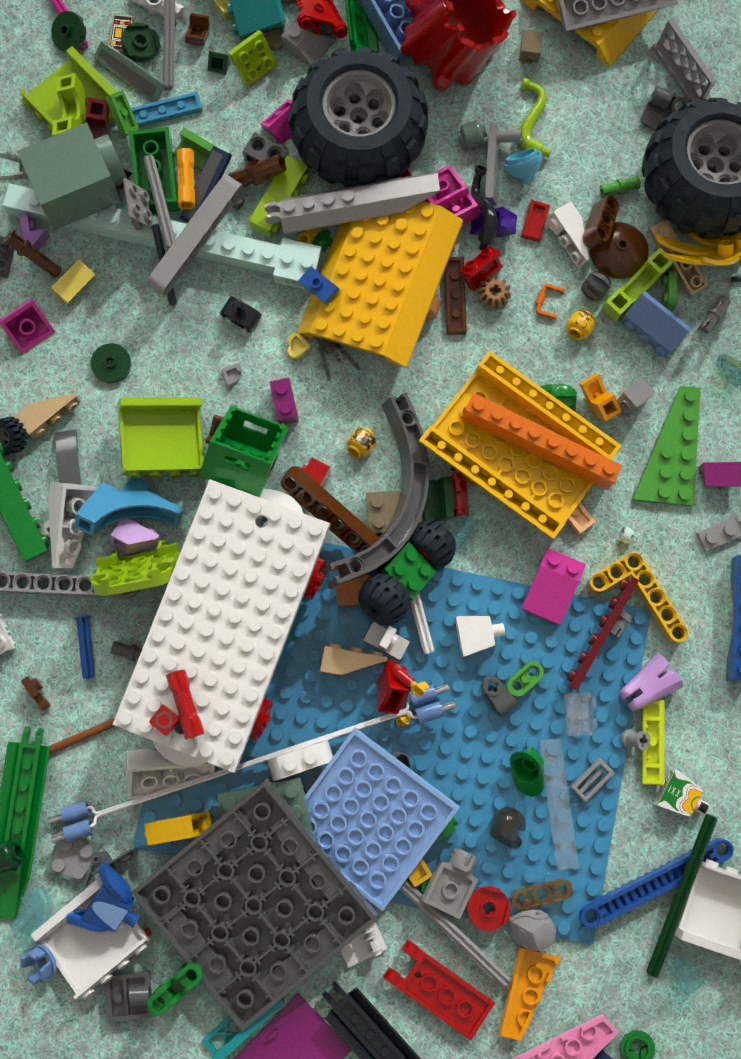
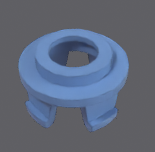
[20,944,57,985]

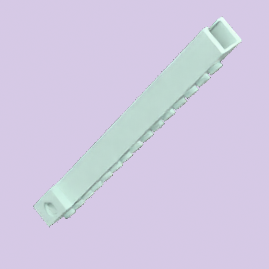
[3,184,322,291]

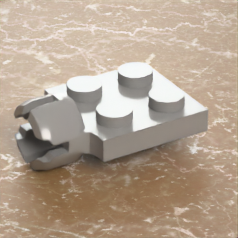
[421,848,478,919]

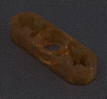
[510,878,573,909]

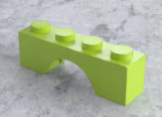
[52,73,86,136]
[601,248,674,323]

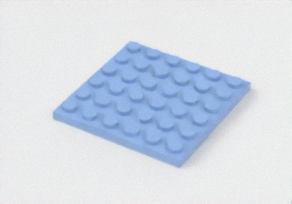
[305,728,460,911]

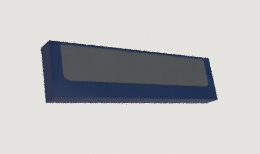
[180,146,232,223]

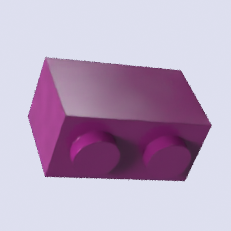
[269,377,299,425]

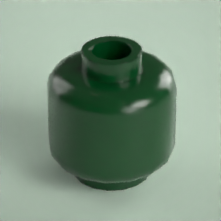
[0,841,24,873]

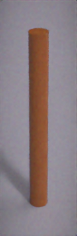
[49,718,115,755]

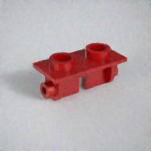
[445,473,469,516]

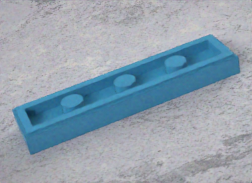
[131,91,203,127]

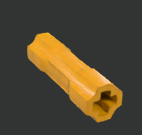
[177,148,195,209]

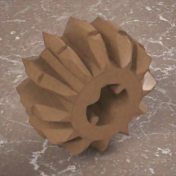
[477,276,511,311]

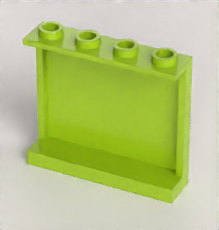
[117,397,204,478]

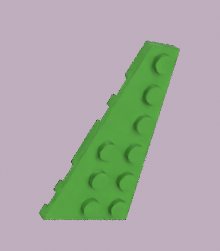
[632,386,701,507]

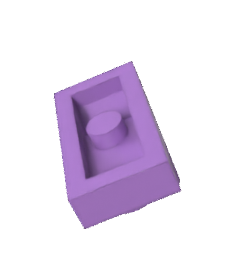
[19,213,50,250]

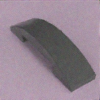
[55,430,82,485]

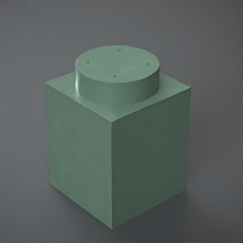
[17,122,127,230]

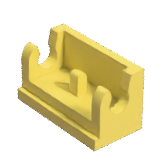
[51,259,96,304]

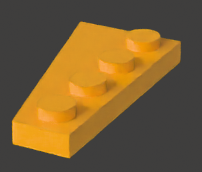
[498,947,561,1041]

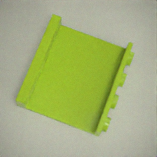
[19,46,117,134]

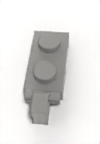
[696,516,741,552]

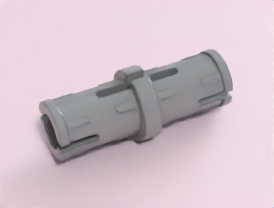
[698,295,731,334]

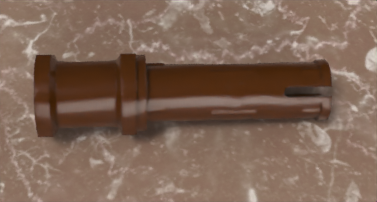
[2,229,62,278]

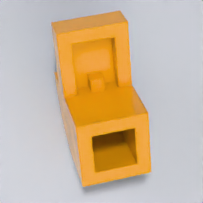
[579,373,622,422]

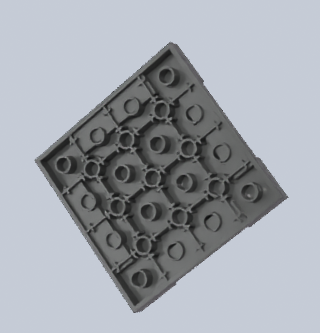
[132,778,379,1031]

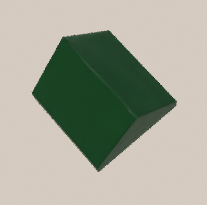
[207,51,230,75]

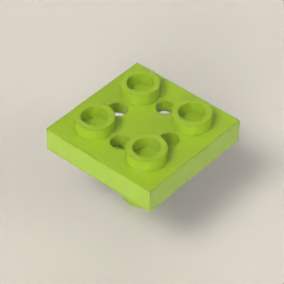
[228,30,278,87]

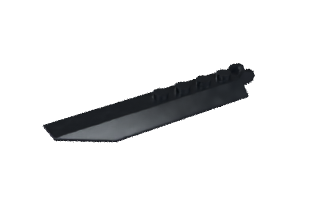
[322,981,421,1059]

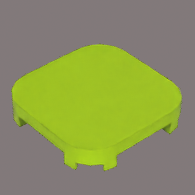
[89,540,180,596]

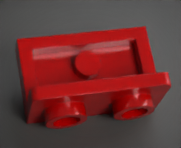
[459,247,503,291]

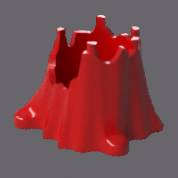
[400,0,517,91]

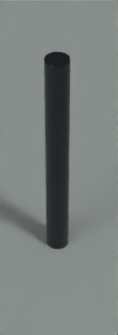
[151,224,177,305]

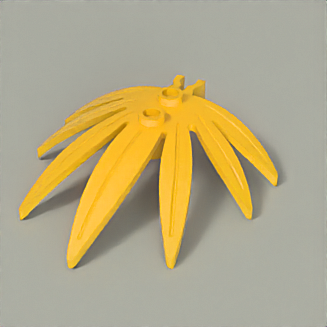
[656,232,741,266]

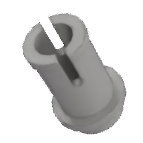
[610,611,633,638]

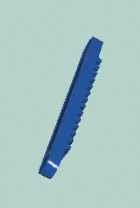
[579,838,734,929]

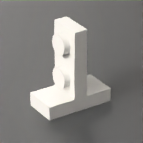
[363,622,410,660]

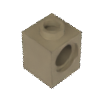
[519,30,543,64]

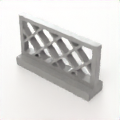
[652,18,716,99]

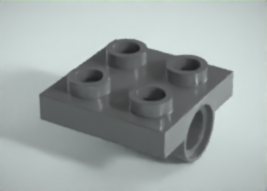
[105,970,153,1022]

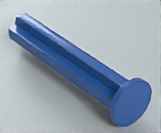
[74,615,95,679]

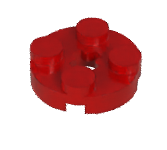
[466,885,510,931]

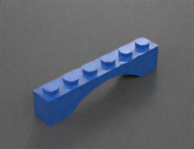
[726,555,741,682]

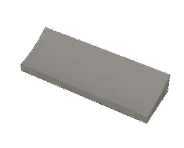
[554,0,678,33]

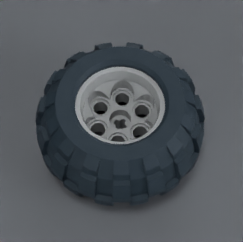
[289,47,428,187]
[642,98,741,239]

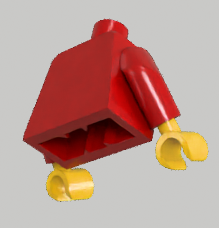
[377,660,429,727]

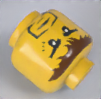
[566,310,595,340]

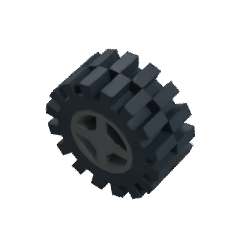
[0,416,28,456]

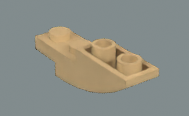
[648,220,709,296]

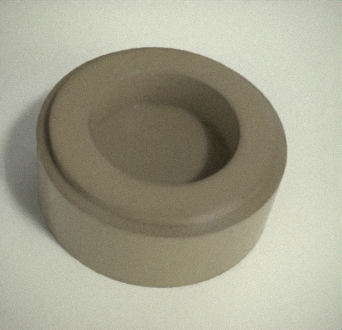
[265,30,283,51]

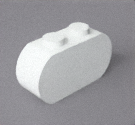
[267,740,333,781]

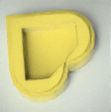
[287,333,312,360]

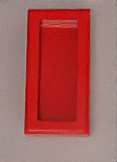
[521,200,550,242]

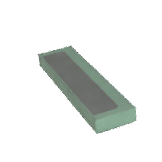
[93,41,166,102]

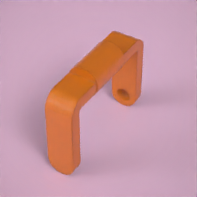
[535,284,565,320]

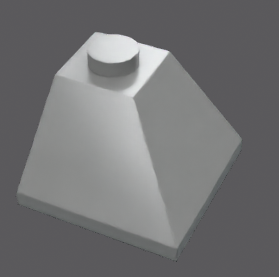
[281,20,336,66]

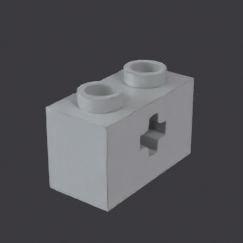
[617,377,655,417]

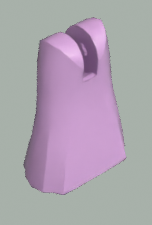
[618,654,683,712]

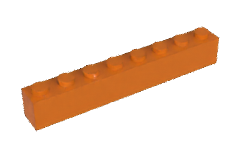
[461,393,622,490]

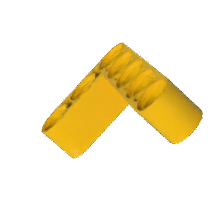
[587,552,688,644]

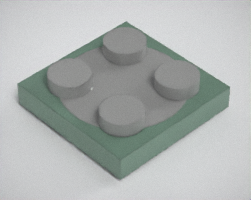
[45,830,102,886]

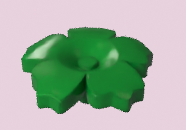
[312,229,333,252]

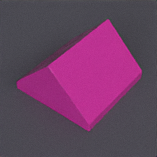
[0,299,55,354]

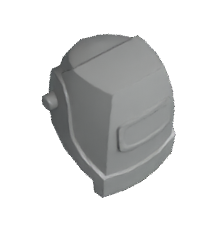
[506,910,556,951]

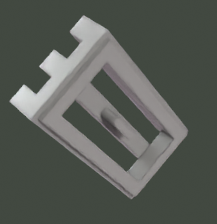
[570,757,615,803]

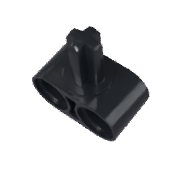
[219,296,262,333]

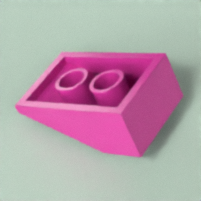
[521,548,586,626]

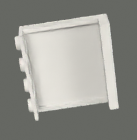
[674,859,741,960]
[31,877,151,1000]

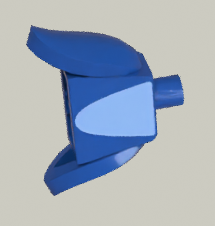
[66,861,140,932]

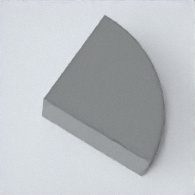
[221,362,241,389]

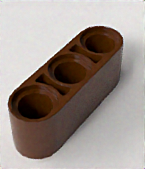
[583,195,619,249]

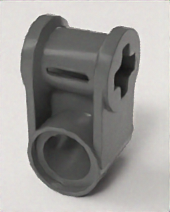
[481,677,518,717]

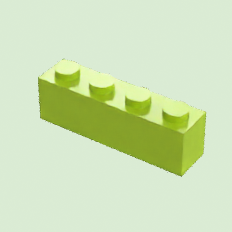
[249,155,310,238]

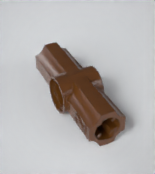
[228,154,287,188]

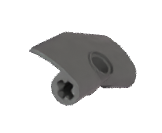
[640,85,709,129]

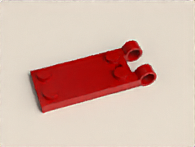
[383,939,495,1040]

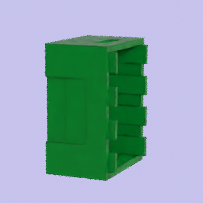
[199,405,288,498]

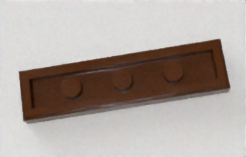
[444,257,467,335]

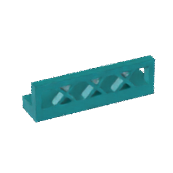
[202,998,285,1059]

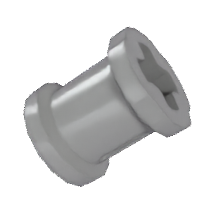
[621,729,650,751]

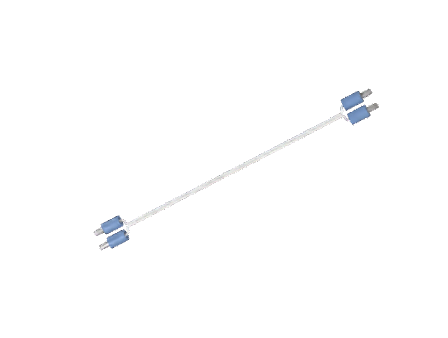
[48,684,456,843]

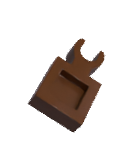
[21,676,51,711]

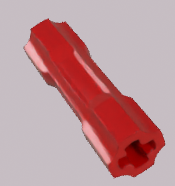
[166,669,205,740]

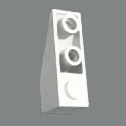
[546,201,589,268]

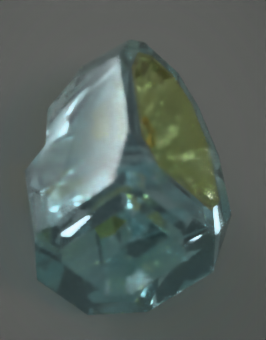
[716,354,741,387]

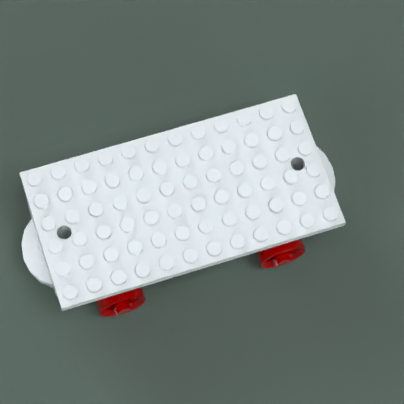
[113,479,331,773]

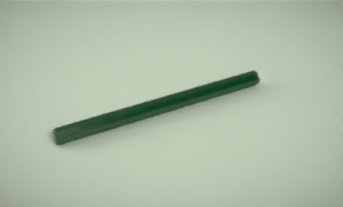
[646,814,718,978]

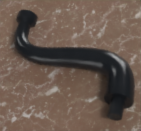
[471,165,498,250]

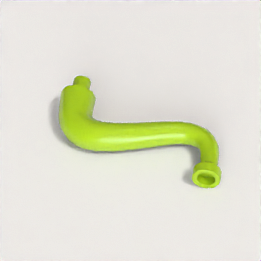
[519,78,552,158]

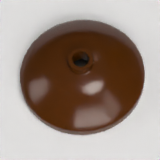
[590,222,649,279]

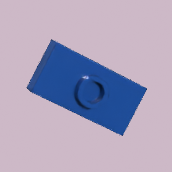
[298,266,340,305]

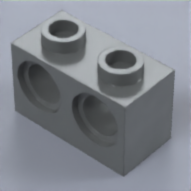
[243,132,289,162]

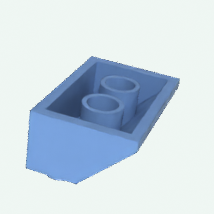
[621,291,691,358]

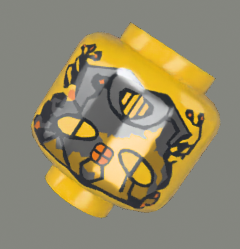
[346,428,376,458]

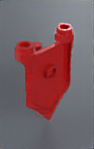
[295,0,348,39]

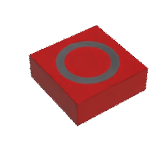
[149,704,180,736]

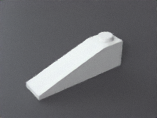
[48,482,98,568]

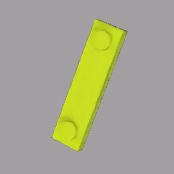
[642,700,665,785]

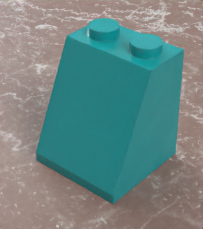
[226,0,286,40]

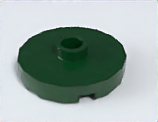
[51,11,86,52]
[121,22,160,62]
[90,343,132,384]

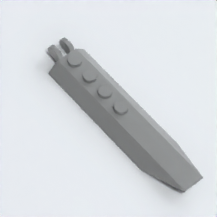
[264,173,440,234]

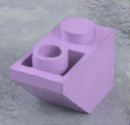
[110,519,160,554]

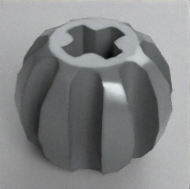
[581,270,611,301]

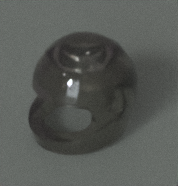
[490,807,526,850]

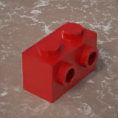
[301,457,331,494]

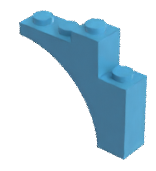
[74,478,183,536]

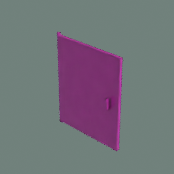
[234,993,352,1059]

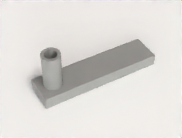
[485,123,522,206]

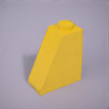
[144,810,213,846]

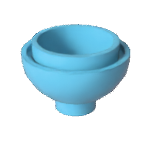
[503,148,542,184]

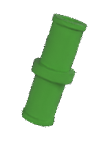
[599,176,641,197]

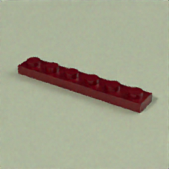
[567,576,639,690]

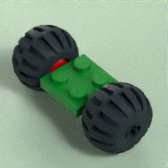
[358,520,456,625]

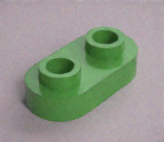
[661,271,677,310]
[506,661,544,697]

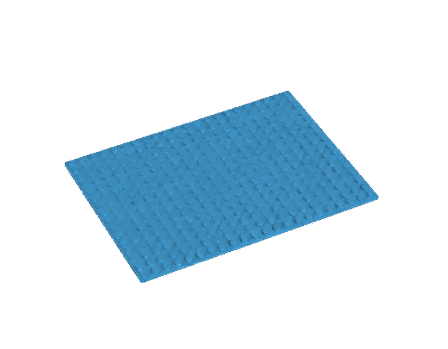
[133,542,650,945]

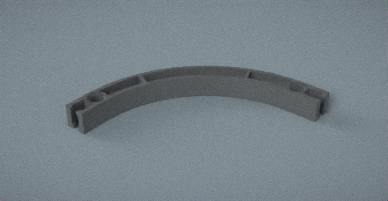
[321,392,429,589]

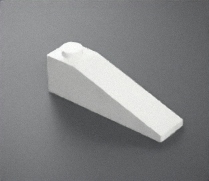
[126,749,215,800]

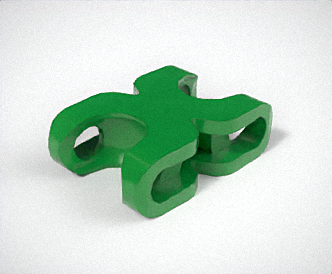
[147,962,203,1016]

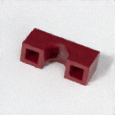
[85,97,110,139]

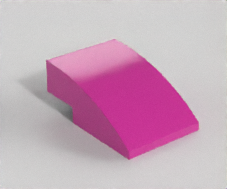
[426,165,480,226]

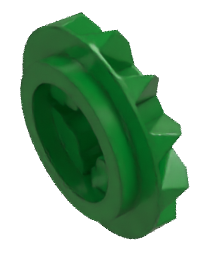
[620,1030,655,1059]

